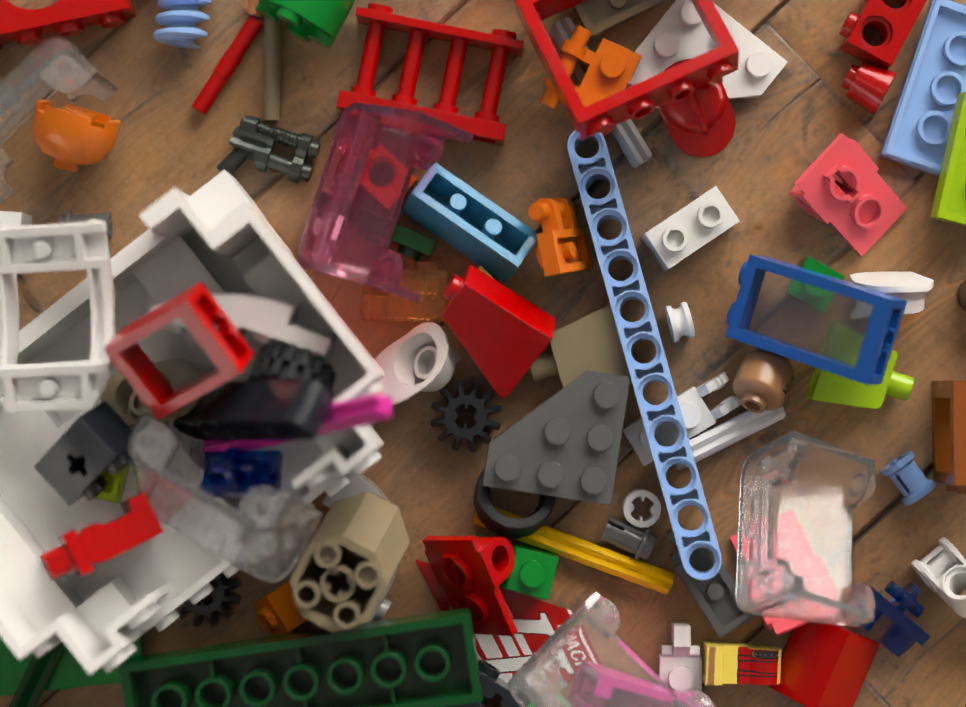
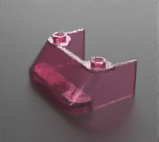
[298,102,474,303]

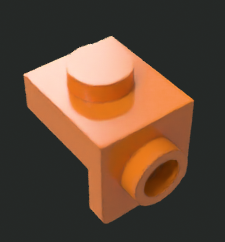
[253,580,308,636]

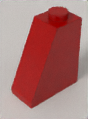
[442,265,556,399]

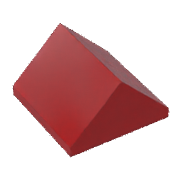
[768,618,880,707]

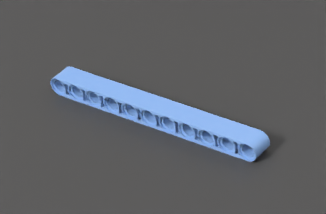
[567,130,722,580]

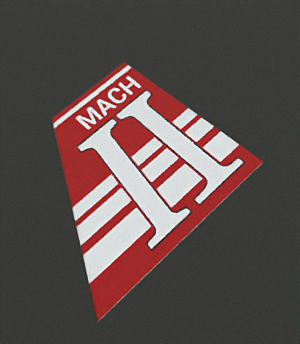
[415,559,604,688]

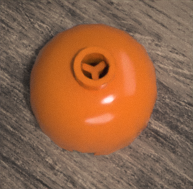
[32,99,121,172]

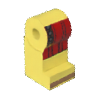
[701,641,782,685]

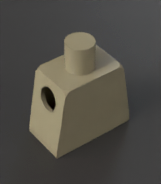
[530,305,632,388]

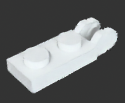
[622,372,741,466]

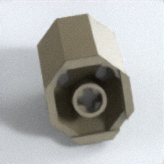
[290,491,411,632]

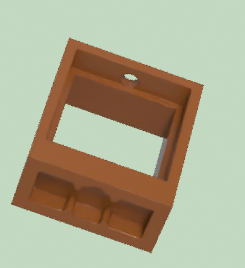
[931,381,966,494]

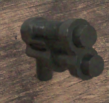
[216,115,321,184]

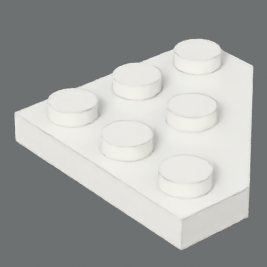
[627,0,788,109]

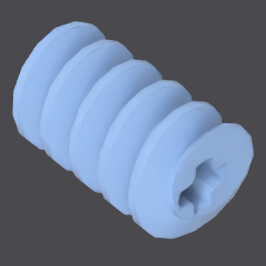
[153,0,212,49]

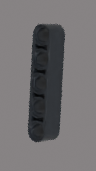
[173,378,334,440]

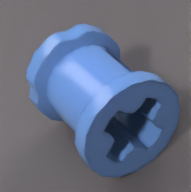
[880,450,937,506]

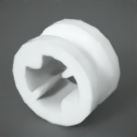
[665,302,695,343]
[622,489,661,528]

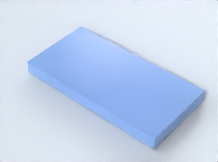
[879,0,966,176]

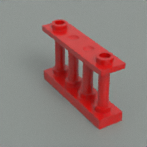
[336,3,524,146]

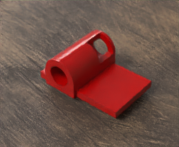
[422,536,517,636]

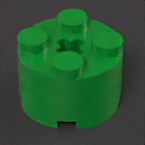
[255,0,355,48]

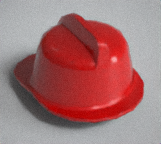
[658,59,736,158]

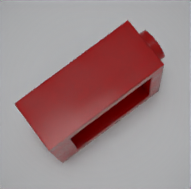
[104,282,255,420]

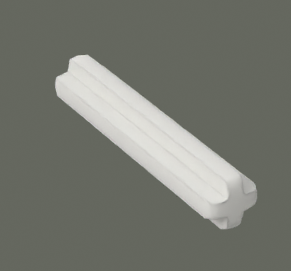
[672,406,786,470]

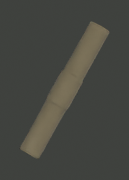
[263,17,282,122]

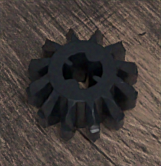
[430,381,502,452]
[178,572,242,627]

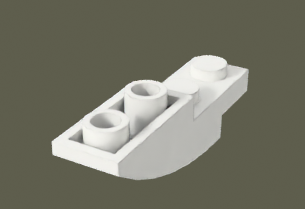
[151,292,337,357]

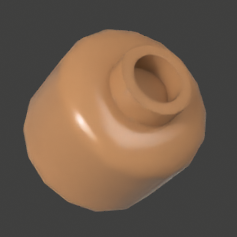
[732,348,795,413]

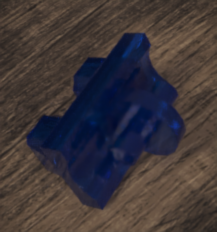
[199,447,283,498]
[848,581,931,657]

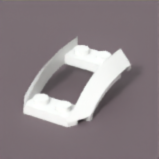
[0,219,115,413]

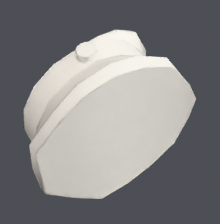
[849,272,934,319]

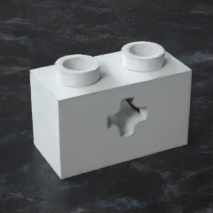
[641,186,740,272]

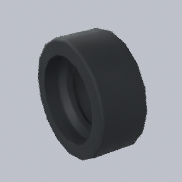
[473,467,556,539]

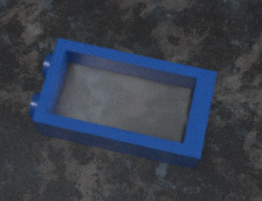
[726,255,907,385]

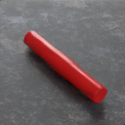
[191,15,264,116]

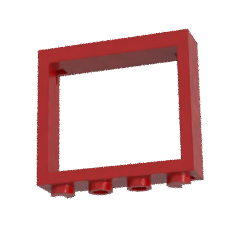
[515,0,739,141]

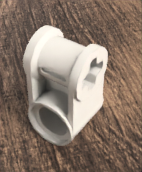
[910,537,966,618]

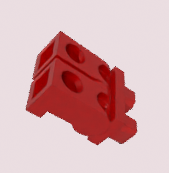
[40,492,164,580]

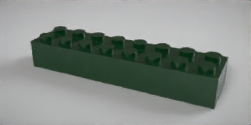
[119,607,483,707]

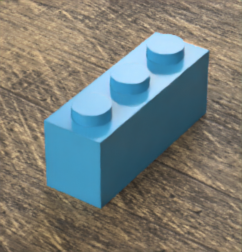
[401,162,538,284]

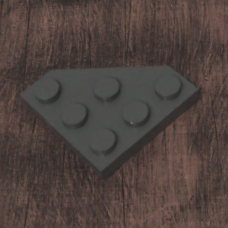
[482,370,630,505]

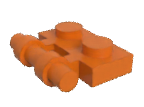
[539,25,642,133]
[528,197,593,277]

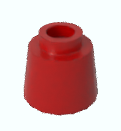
[841,62,896,115]

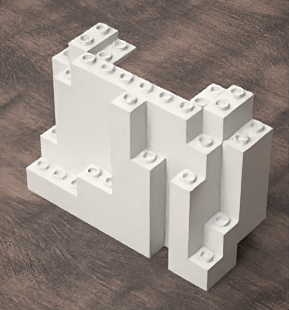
[0,169,386,675]

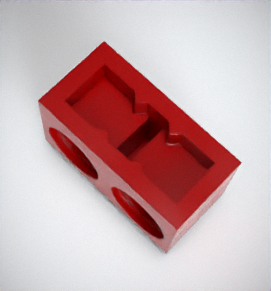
[839,0,927,69]

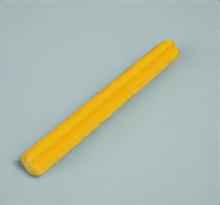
[474,506,675,594]

